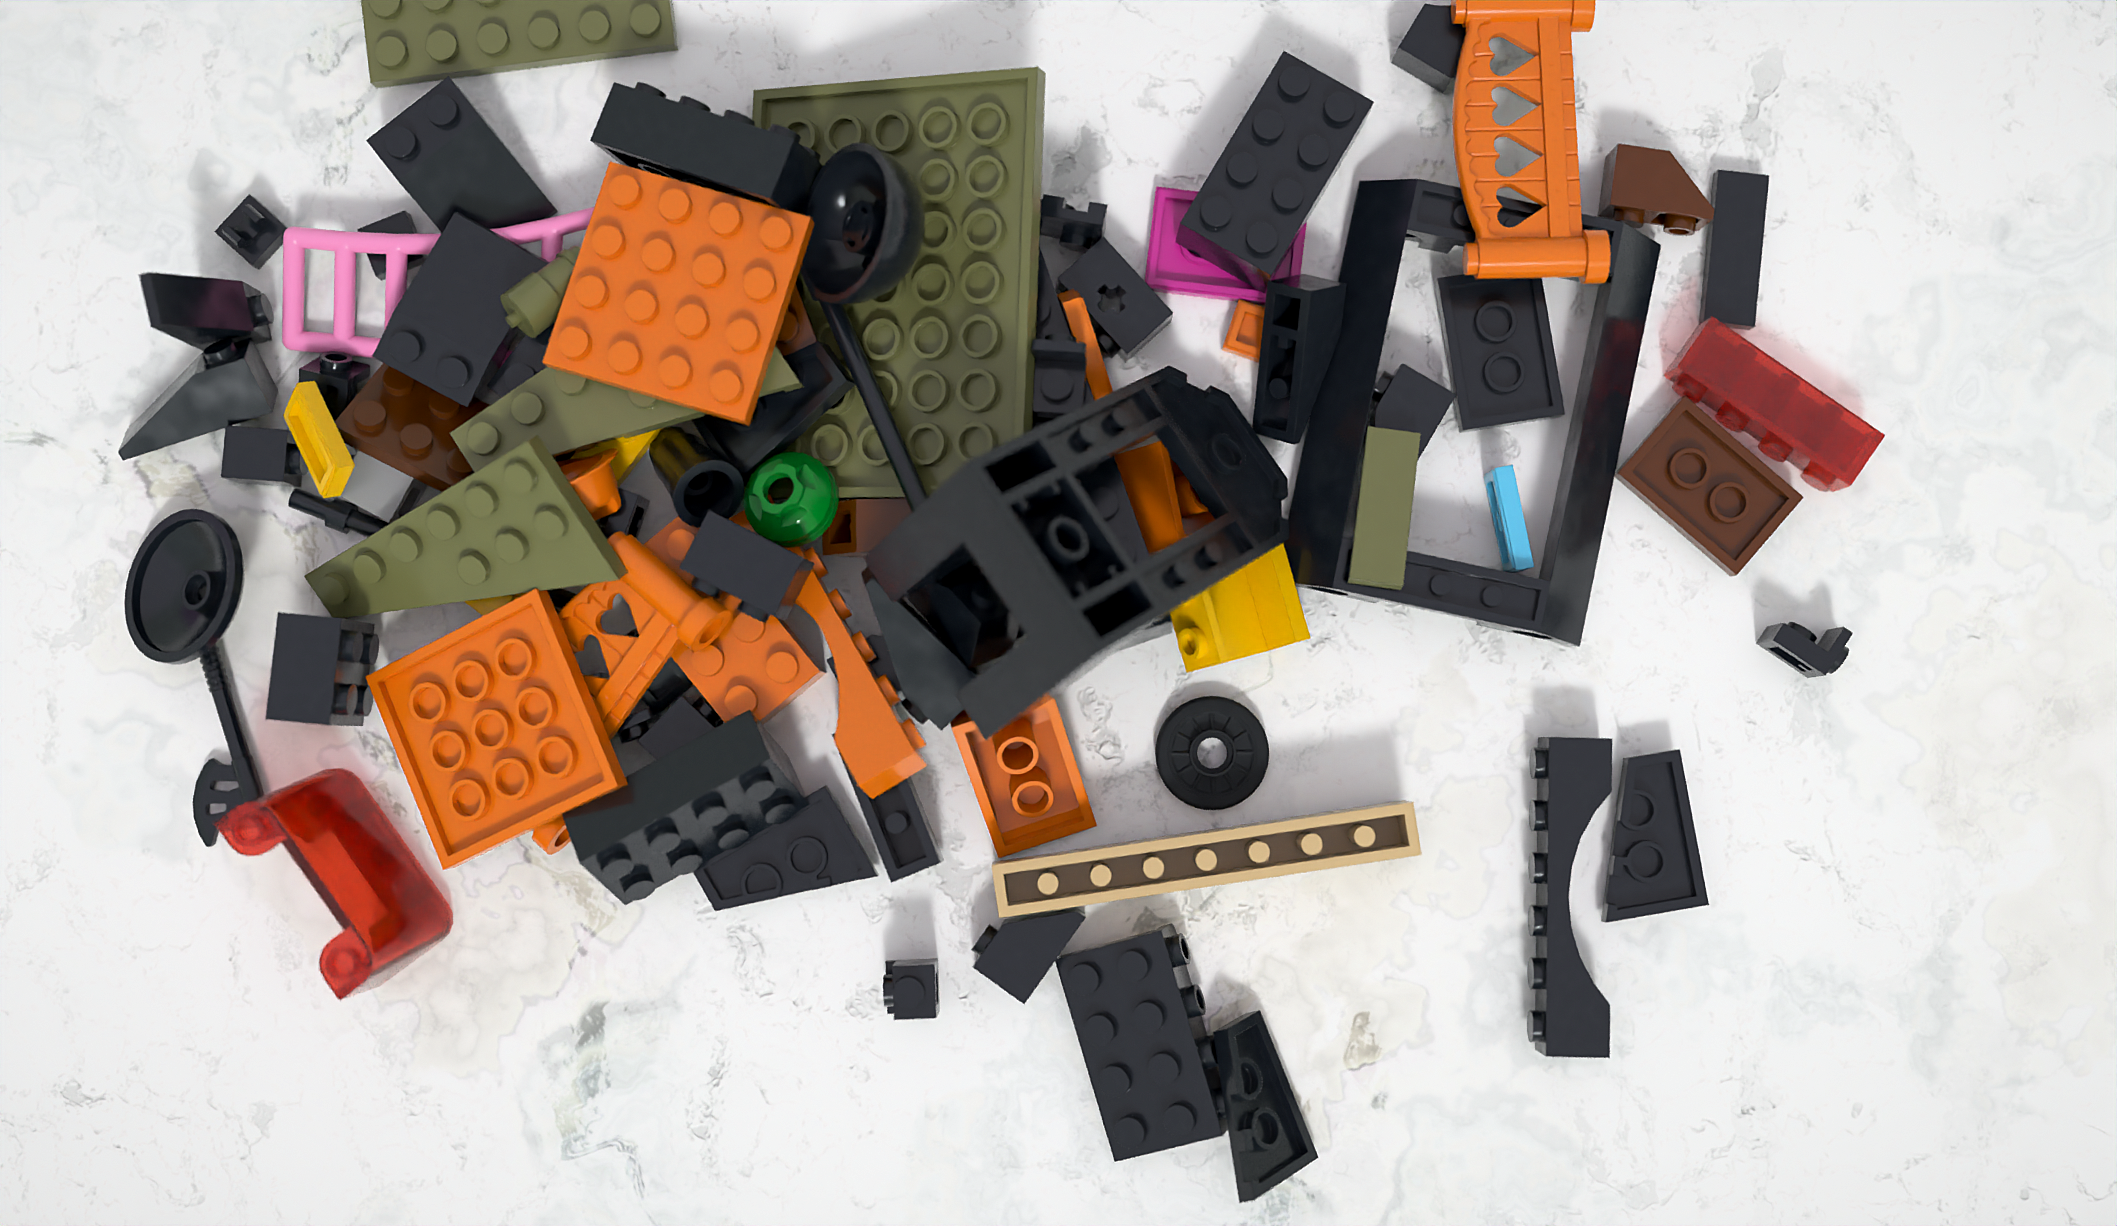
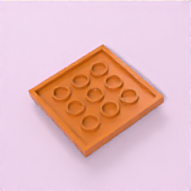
[542,161,815,426]
[365,589,628,870]

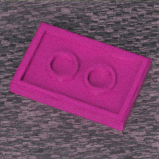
[1145,186,1307,305]

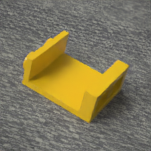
[1170,543,1311,673]

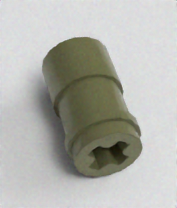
[500,245,580,338]

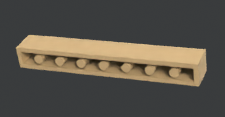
[991,800,1422,918]

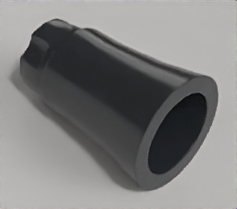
[649,427,744,528]

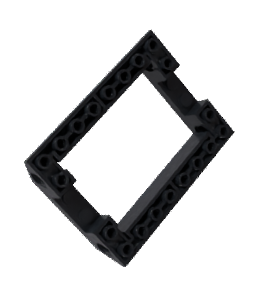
[1283,179,1661,647]

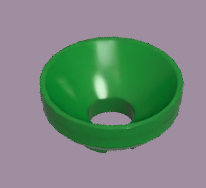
[744,452,839,548]

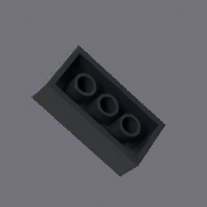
[1175,51,1374,293]
[590,82,823,215]
[562,709,810,905]

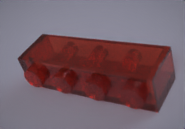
[1663,316,1885,492]

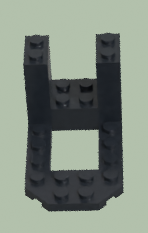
[863,365,1289,740]

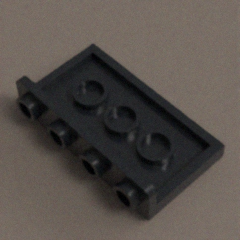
[1055,923,1228,1162]

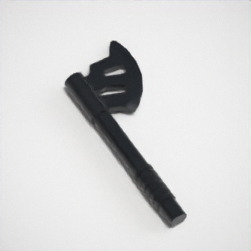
[193,644,268,847]

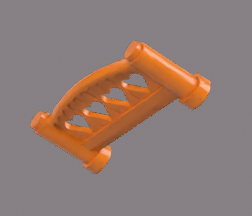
[1451,0,1610,284]
[532,531,730,855]

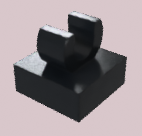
[214,194,288,270]

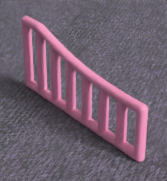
[282,207,594,366]

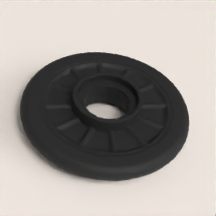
[1155,696,1269,810]

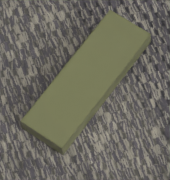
[1348,426,1421,590]

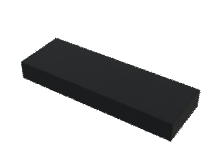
[1699,170,1769,330]

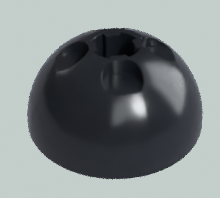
[800,143,925,304]

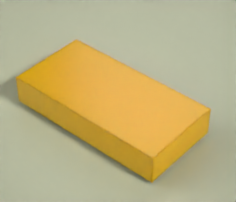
[283,381,355,498]

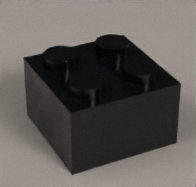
[265,612,379,726]

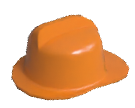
[556,448,621,521]

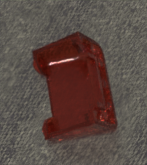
[214,768,453,1001]

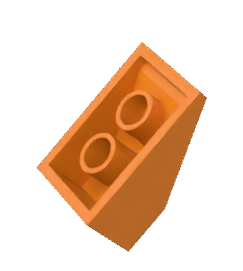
[950,698,1097,858]

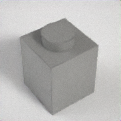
[340,450,428,523]

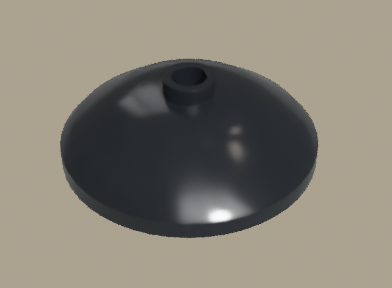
[124,509,245,665]

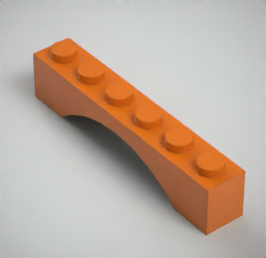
[728,494,927,799]

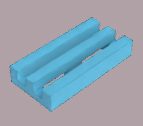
[1483,465,1534,573]

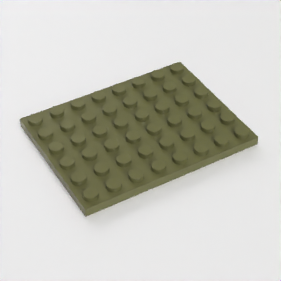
[743,67,1046,500]

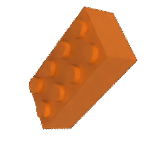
[620,516,826,725]

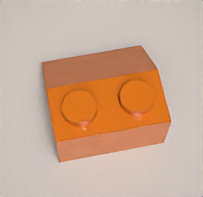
[1115,441,1215,555]

